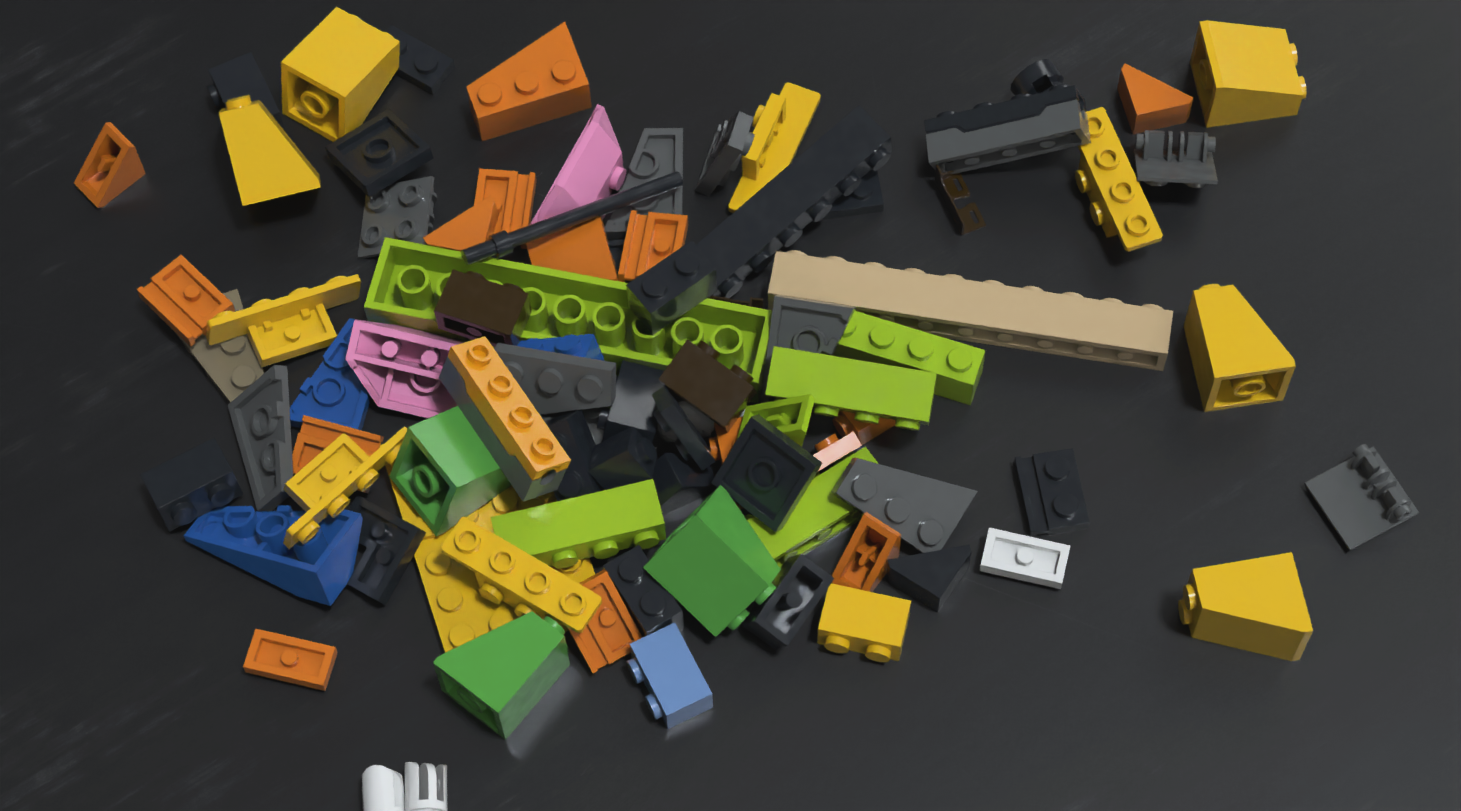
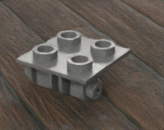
[1134,130,1218,188]
[357,176,437,259]
[1304,444,1419,551]

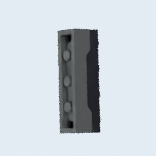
[924,85,1091,174]

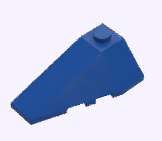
[184,505,363,606]

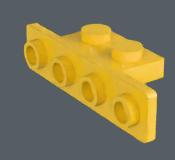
[728,82,821,213]
[1075,107,1163,252]
[206,274,361,368]
[283,426,407,549]
[441,517,602,633]

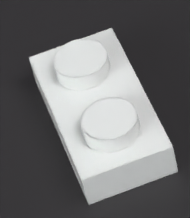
[980,528,1070,589]

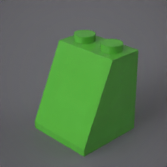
[389,406,511,536]
[643,485,781,637]
[433,611,570,740]

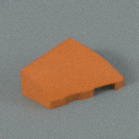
[526,216,619,281]

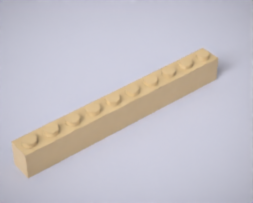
[768,250,1173,371]

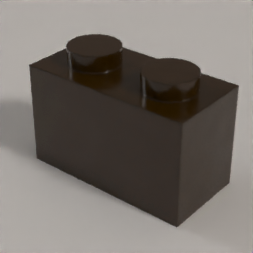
[434,270,532,347]
[658,339,757,432]

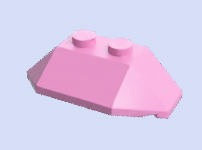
[529,104,626,225]
[345,319,467,418]

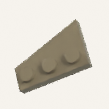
[168,289,264,403]

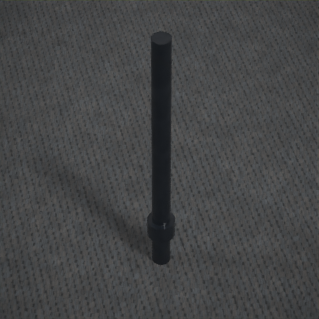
[461,171,683,265]

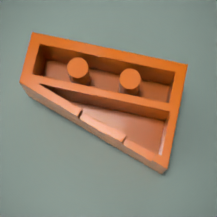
[466,22,592,141]

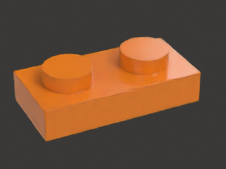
[243,629,338,691]

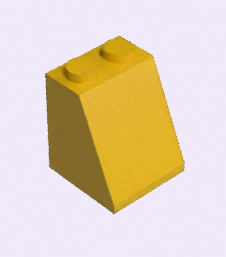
[281,7,400,142]
[1190,20,1307,128]
[219,95,321,206]
[1183,284,1296,412]
[1178,552,1313,661]

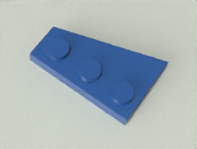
[290,318,371,430]

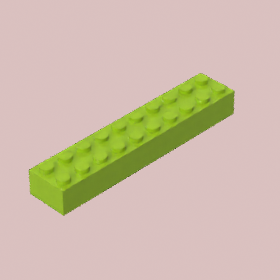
[364,237,772,403]

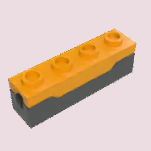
[439,336,571,502]

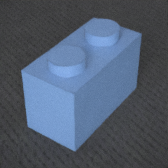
[626,623,713,729]

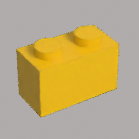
[817,583,911,662]

